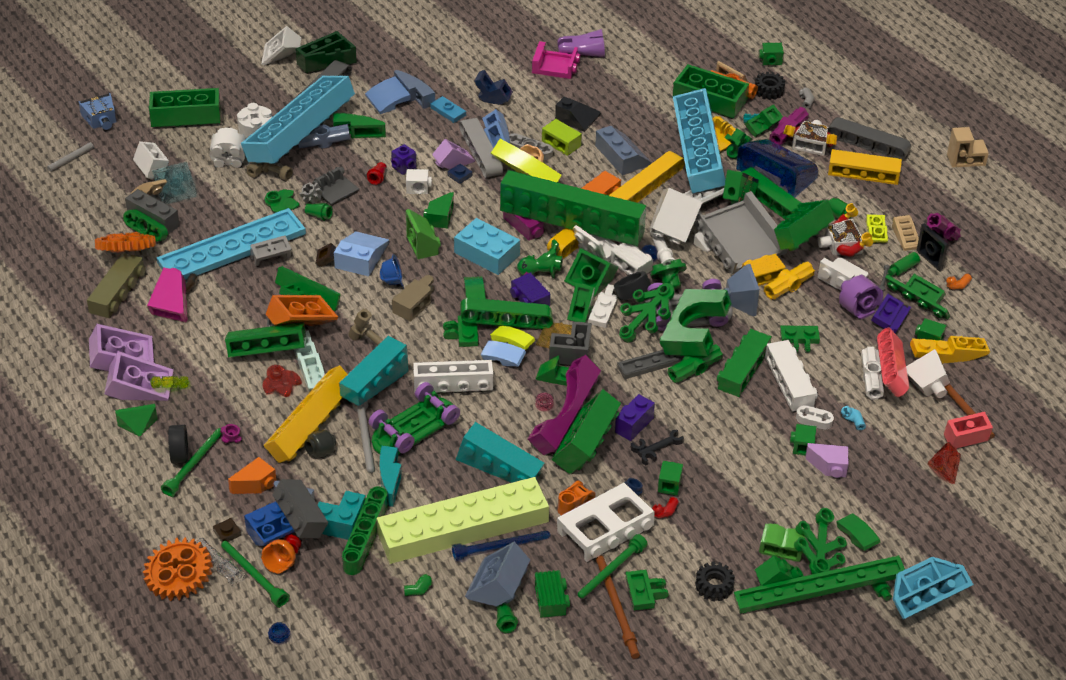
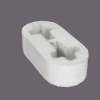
[796,405,834,430]

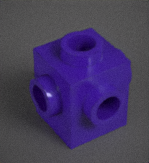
[391,144,417,175]

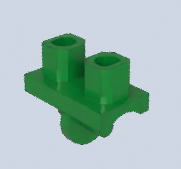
[725,128,753,158]

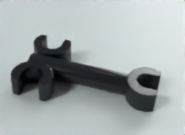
[630,429,684,466]

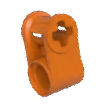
[557,481,596,516]

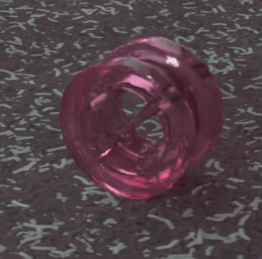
[535,393,553,411]

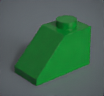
[423,192,454,229]

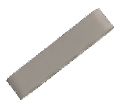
[459,118,503,178]

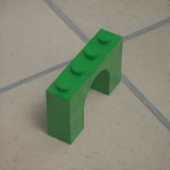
[660,289,732,356]

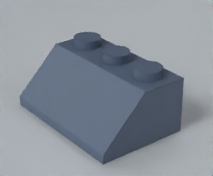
[595,126,652,176]
[465,541,530,606]

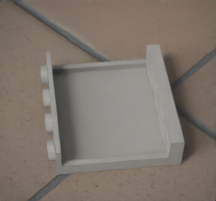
[694,191,788,274]

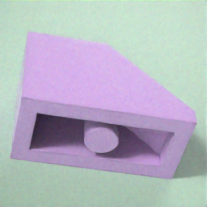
[432,139,475,170]
[805,443,848,478]

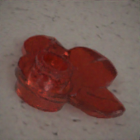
[262,365,302,397]

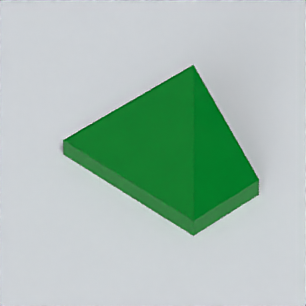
[115,404,158,436]

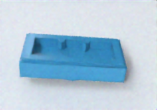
[430,96,466,123]

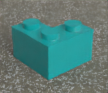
[318,491,366,540]

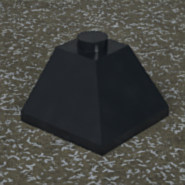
[555,96,601,132]
[916,223,948,272]

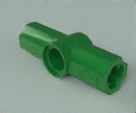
[667,344,723,383]

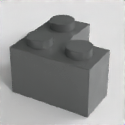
[549,321,592,365]

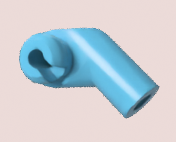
[841,406,866,430]

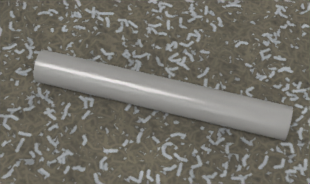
[47,142,94,172]

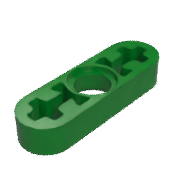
[123,209,168,242]

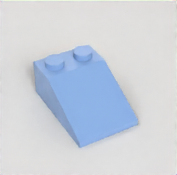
[334,232,390,276]

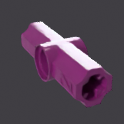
[769,107,809,146]
[927,213,961,241]

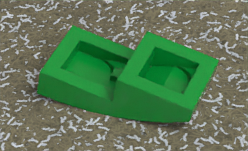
[744,104,783,137]
[836,513,881,551]

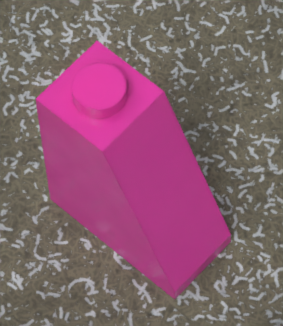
[147,267,188,322]

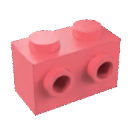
[944,412,993,450]

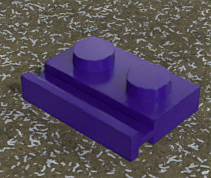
[871,294,911,333]

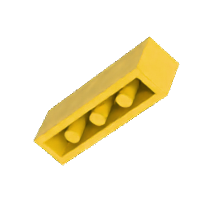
[828,149,902,185]

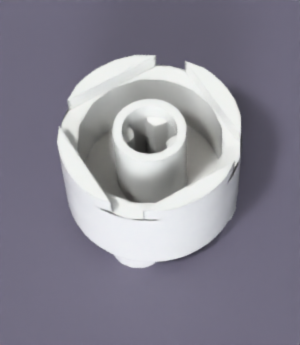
[237,103,272,139]
[209,128,246,168]

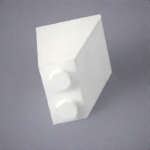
[649,188,702,245]

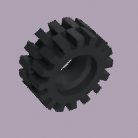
[755,72,785,100]
[695,561,735,602]

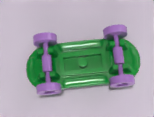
[369,382,460,455]

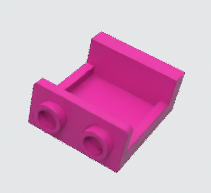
[532,41,580,79]

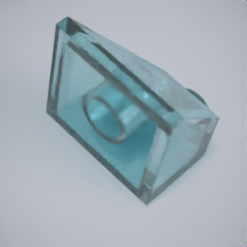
[152,162,197,204]

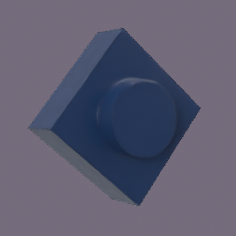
[448,163,472,184]

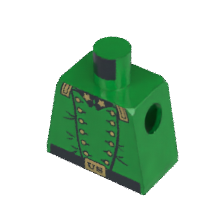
[723,170,759,205]

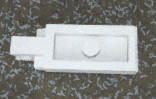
[588,284,617,328]

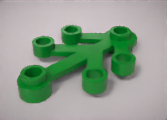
[619,283,675,343]
[794,508,847,574]

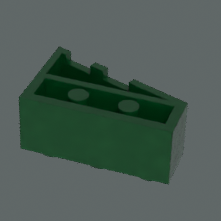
[296,31,357,73]

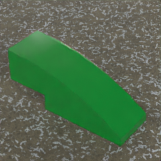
[333,113,386,138]
[464,276,486,299]

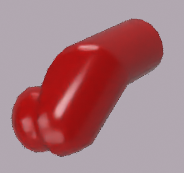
[652,497,679,519]

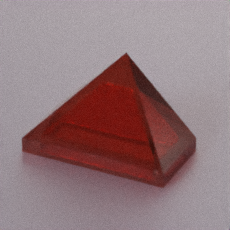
[928,442,961,484]

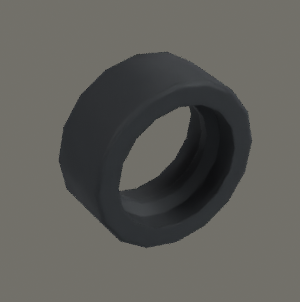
[614,271,651,300]
[168,425,189,464]

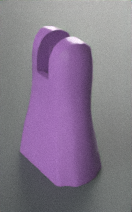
[557,29,605,57]

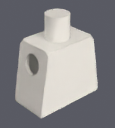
[906,349,950,398]

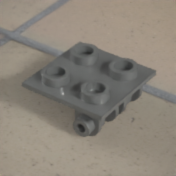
[312,167,359,205]

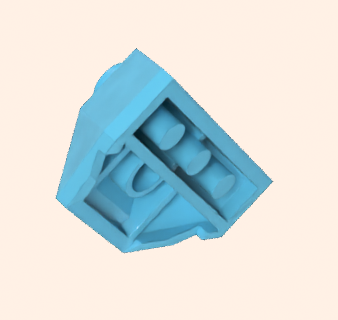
[893,557,974,619]

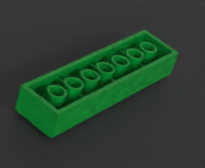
[500,170,647,246]

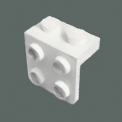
[573,225,618,261]
[818,258,868,291]

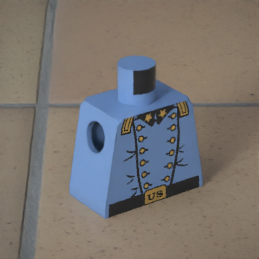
[79,93,116,130]

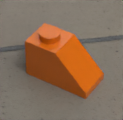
[228,457,277,494]

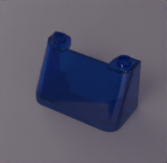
[736,139,818,198]

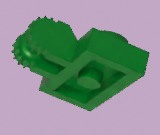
[443,316,478,347]
[780,325,820,353]
[625,569,669,611]

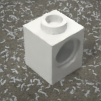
[406,169,432,194]

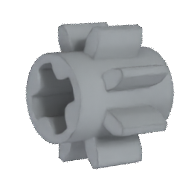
[300,182,323,204]

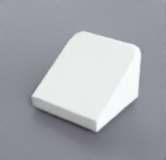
[694,231,713,253]

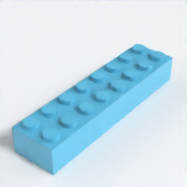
[241,76,355,164]
[673,88,726,194]

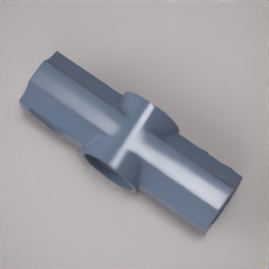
[298,124,350,148]

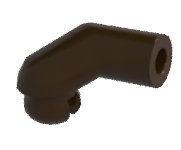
[186,273,198,294]

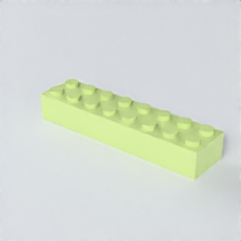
[377,477,549,564]

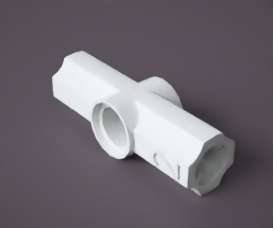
[861,346,884,400]

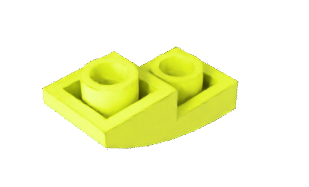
[866,214,888,243]
[490,326,535,350]

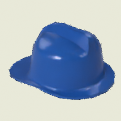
[380,254,405,289]

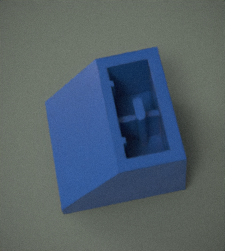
[244,501,295,546]

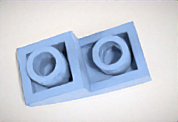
[481,340,526,367]

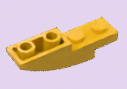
[910,336,990,364]

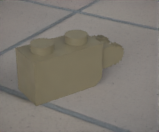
[392,275,434,322]

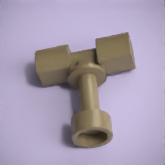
[247,162,293,181]
[348,308,385,345]

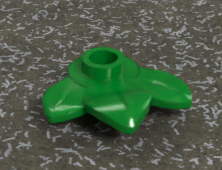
[264,189,300,213]

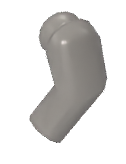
[799,88,815,109]

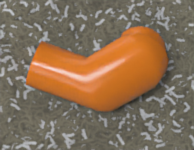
[946,274,972,290]

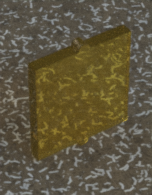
[536,322,572,348]

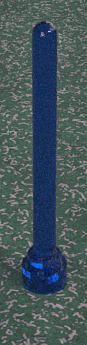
[452,530,551,561]

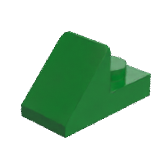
[567,283,595,323]
[536,355,569,386]

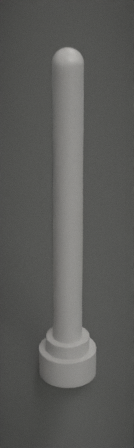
[352,401,375,473]

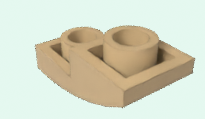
[131,179,167,195]

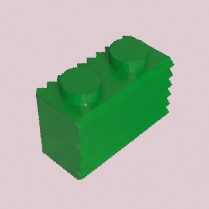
[534,570,570,618]

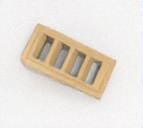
[892,215,919,251]

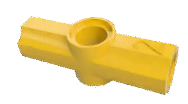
[763,261,815,300]

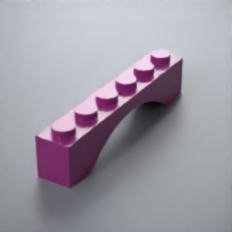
[527,355,601,455]

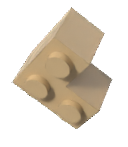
[947,127,989,167]

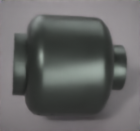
[305,430,336,458]

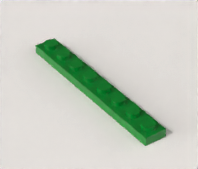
[734,555,905,614]

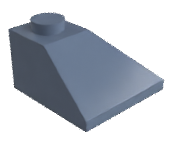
[723,264,760,316]

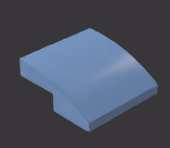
[365,76,411,114]

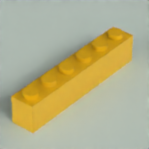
[263,365,348,463]

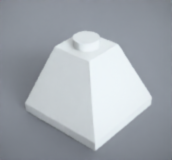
[261,26,301,65]

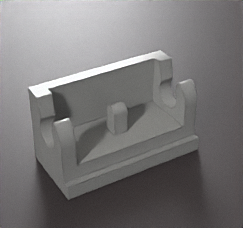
[250,235,292,267]

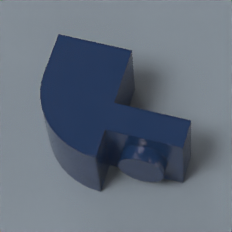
[474,70,513,105]

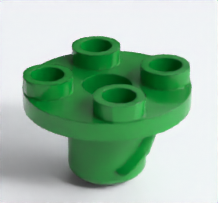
[650,259,687,290]

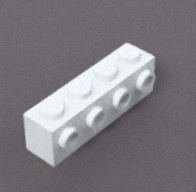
[765,340,817,411]
[413,360,493,392]

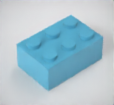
[454,218,520,275]

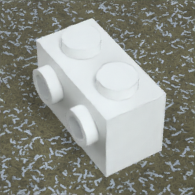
[133,141,169,180]

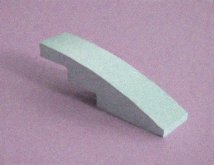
[293,330,325,391]

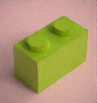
[542,119,582,156]

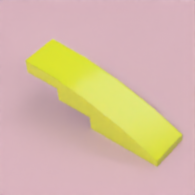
[490,139,562,182]

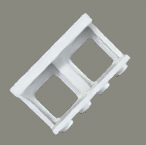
[557,483,654,562]

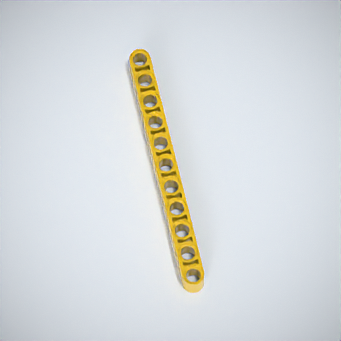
[547,151,685,259]

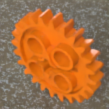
[95,232,156,252]
[143,537,213,601]

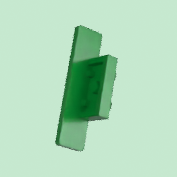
[275,266,341,311]
[885,273,950,320]

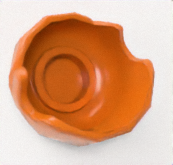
[261,539,296,574]

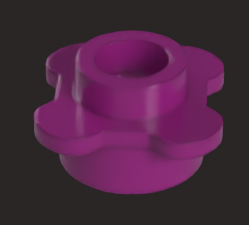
[220,424,242,443]

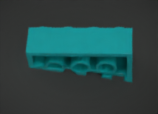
[455,422,544,483]

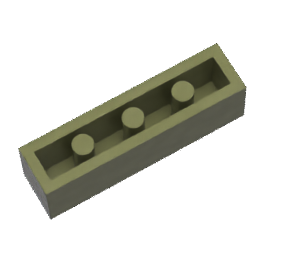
[87,253,145,318]

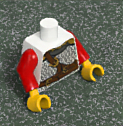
[783,120,837,156]
[818,203,873,257]

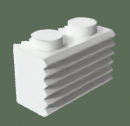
[611,243,653,275]

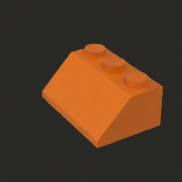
[266,295,338,326]

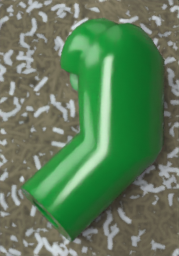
[404,574,432,596]

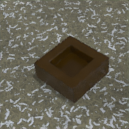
[316,243,336,267]
[213,518,241,543]

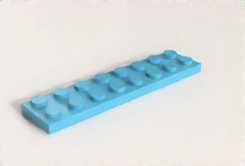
[156,208,306,280]

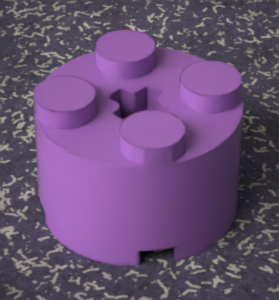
[839,274,883,319]

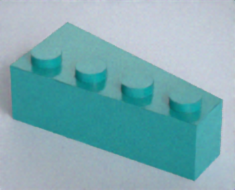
[339,336,409,406]

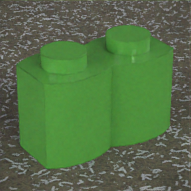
[759,524,806,562]

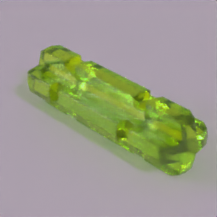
[150,376,189,388]

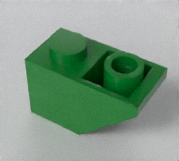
[755,555,804,586]

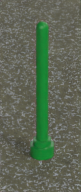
[161,428,222,497]
[578,534,648,599]
[221,541,290,608]

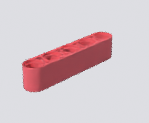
[877,328,909,397]

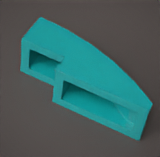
[380,446,402,507]

